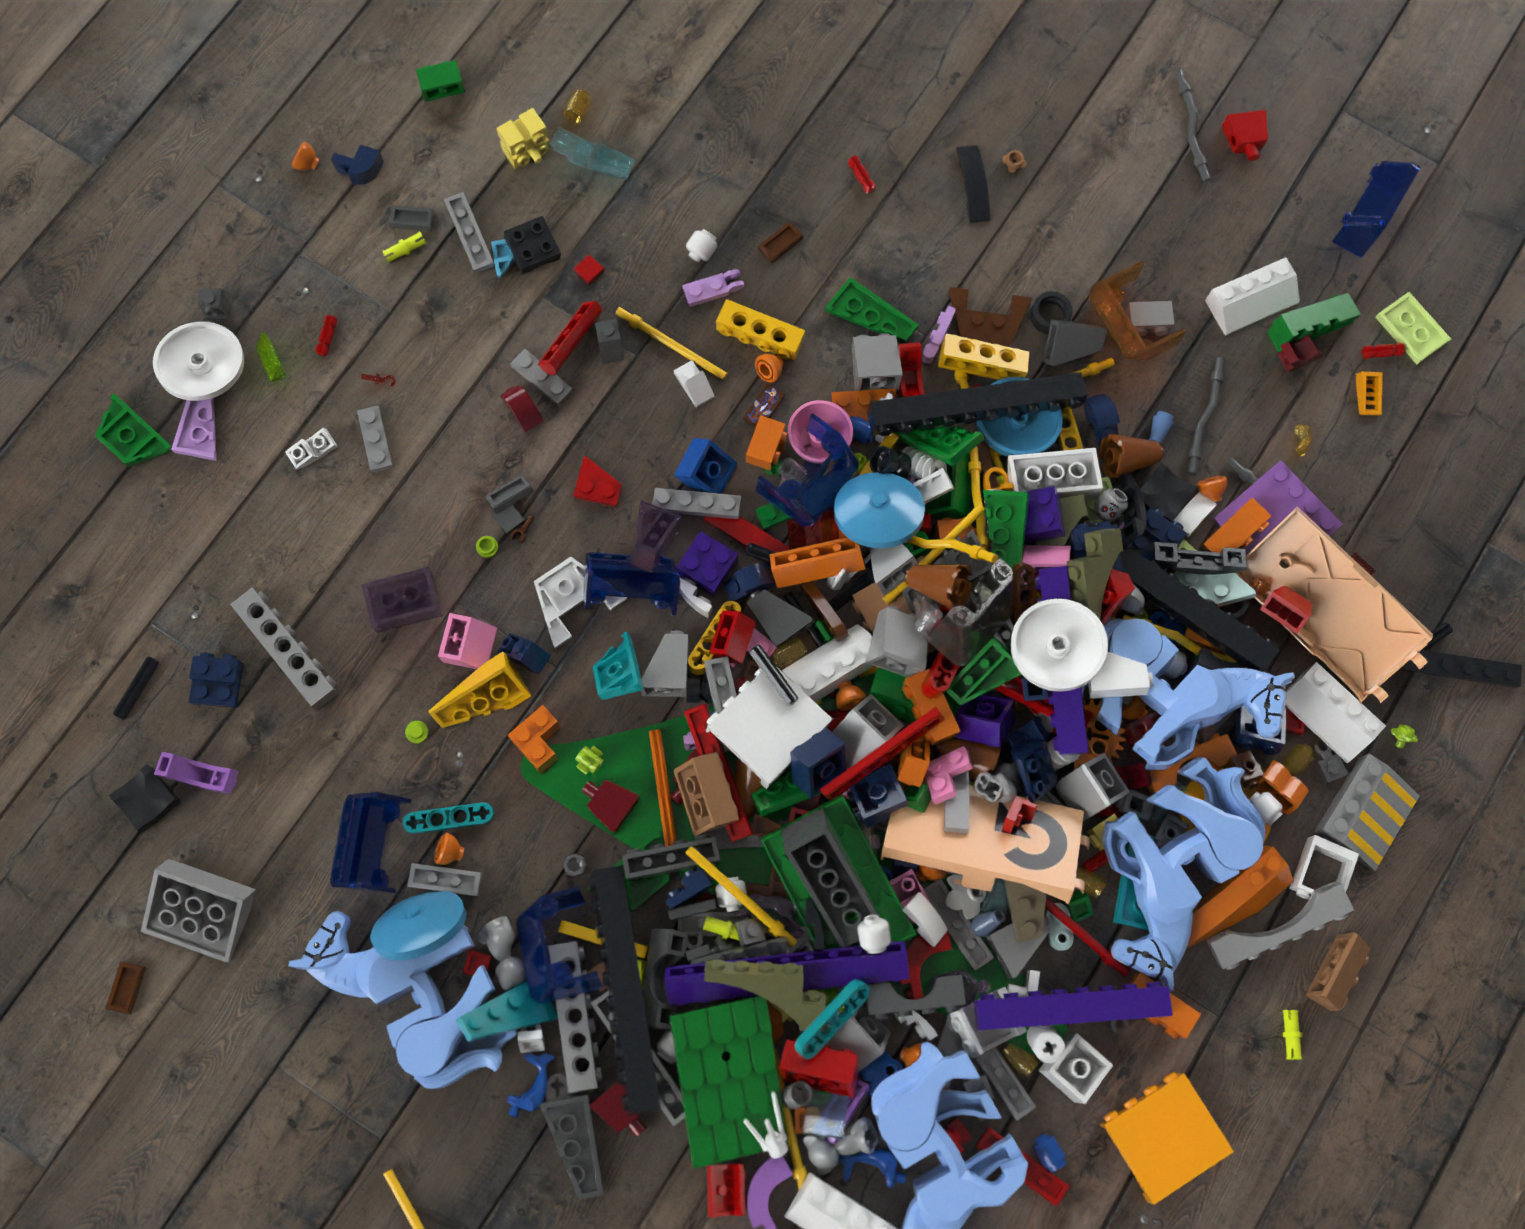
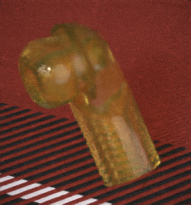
[1294,424,1313,456]

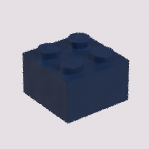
[790,728,846,798]

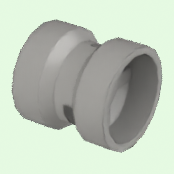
[781,1081,813,1109]

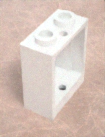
[1289,835,1359,899]

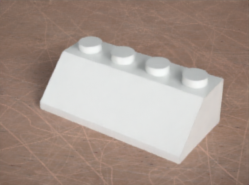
[1205,258,1300,336]
[1008,448,1103,500]
[782,624,873,702]
[1285,662,1386,763]
[784,1172,897,1229]

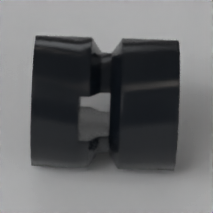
[870,446,911,478]
[686,673,713,704]

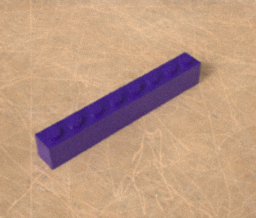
[1035,566,1089,756]
[974,982,1173,1030]

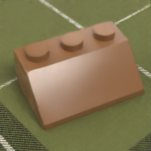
[674,752,739,837]
[1305,932,1370,1011]

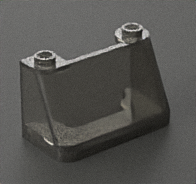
[926,558,1013,666]

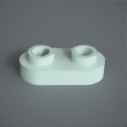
[1045,903,1074,951]

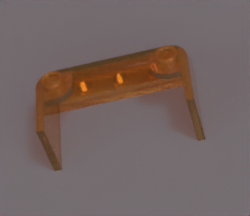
[1089,261,1186,360]

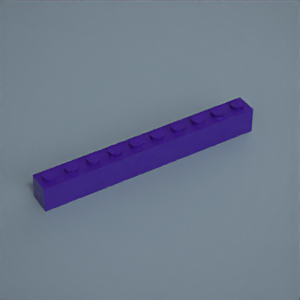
[665,941,909,1006]

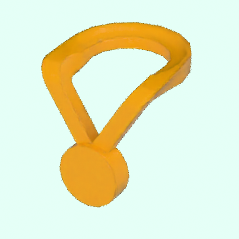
[983,467,1014,491]

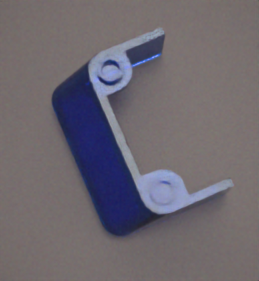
[1332,161,1421,258]
[756,413,859,527]
[583,552,680,615]
[330,792,412,893]
[516,886,603,1004]

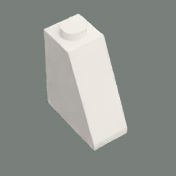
[1088,652,1153,699]

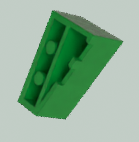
[946,638,1022,705]

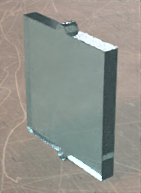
[803,1092,849,1139]

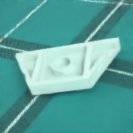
[1170,572,1256,620]

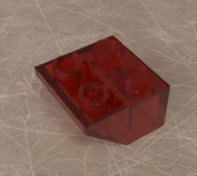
[787,508,839,550]

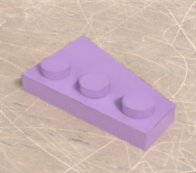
[171,398,217,461]

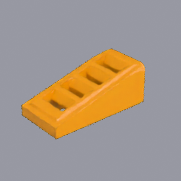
[1356,372,1383,416]

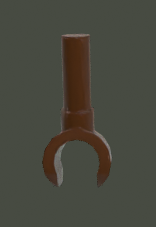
[511,515,534,543]

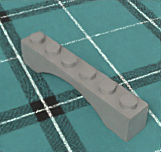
[1206,881,1354,970]

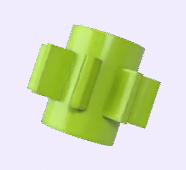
[575,745,604,775]

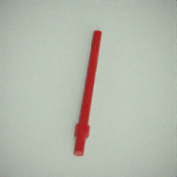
[1045,897,1130,977]

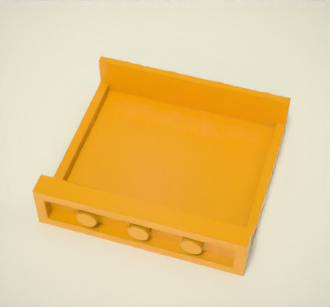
[1100,1071,1234,1205]

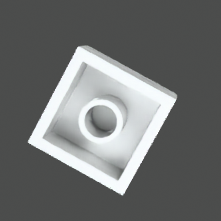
[1038,1033,1113,1104]

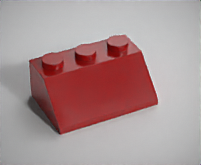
[779,1038,859,1098]

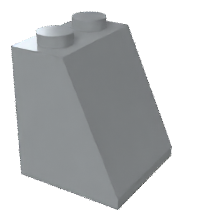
[852,334,902,392]
[866,606,929,677]
[641,631,689,698]
[832,694,904,770]
[1055,753,1130,821]
[815,1002,891,1072]

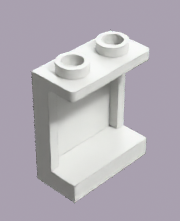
[950,987,1027,1058]

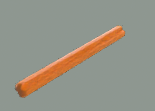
[649,729,677,847]

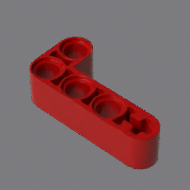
[922,605,977,699]

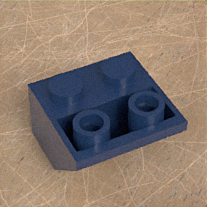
[1010,741,1058,803]

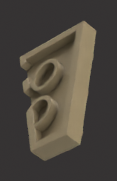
[1004,880,1046,942]

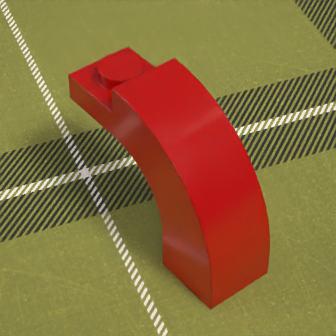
[899,342,924,398]
[899,926,952,1000]

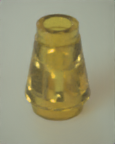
[1076,865,1108,899]
[1002,1042,1039,1078]

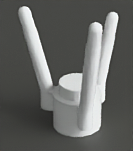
[826,554,871,590]
[744,1091,788,1158]

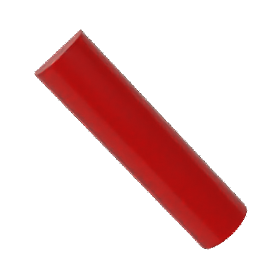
[538,301,603,375]

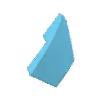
[491,239,516,278]

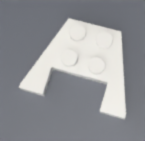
[534,557,627,649]

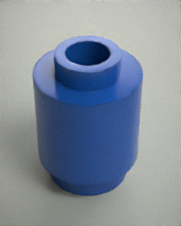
[850,416,876,445]
[1032,1133,1067,1173]

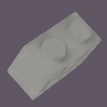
[1124,301,1174,337]

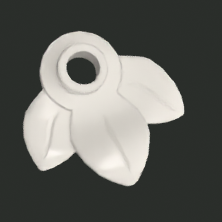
[945,874,986,920]

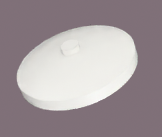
[153,322,244,401]
[1011,599,1108,691]

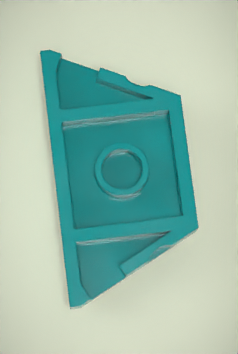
[593,631,644,700]

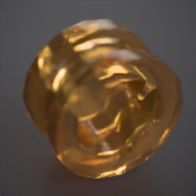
[1248,575,1271,596]

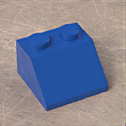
[674,438,738,494]

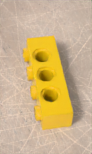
[716,299,805,361]
[938,334,1029,380]

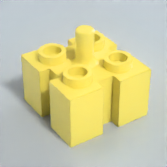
[497,108,551,169]

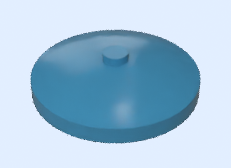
[975,377,1063,457]
[834,472,925,548]
[370,891,466,960]

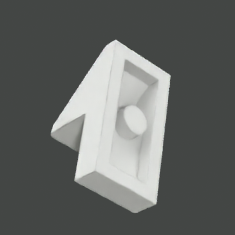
[674,360,715,408]

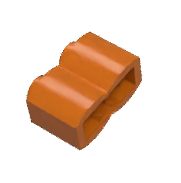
[1256,760,1309,815]

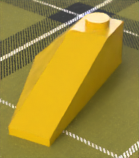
[429,652,531,728]

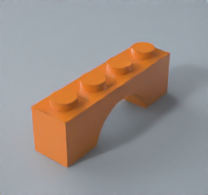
[1144,733,1237,795]

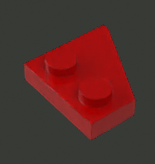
[574,456,622,507]

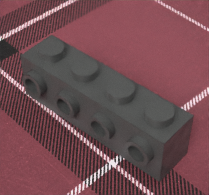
[622,835,720,881]

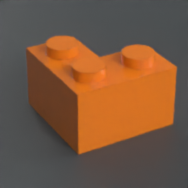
[746,415,788,471]
[508,705,561,774]

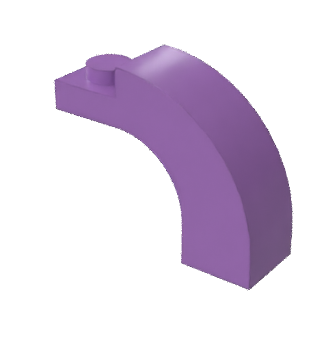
[154,752,239,794]
[747,1156,793,1229]

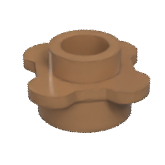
[1002,150,1027,173]

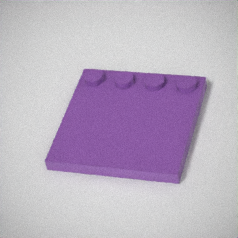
[1213,460,1343,555]

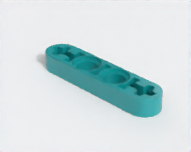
[403,802,495,834]
[795,979,870,1059]

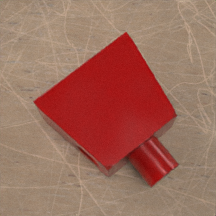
[1222,110,1268,161]
[1260,586,1312,634]

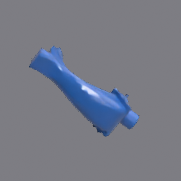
[507,1053,556,1118]
[839,1149,906,1188]

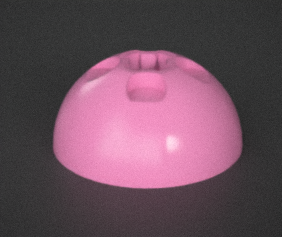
[788,400,853,464]

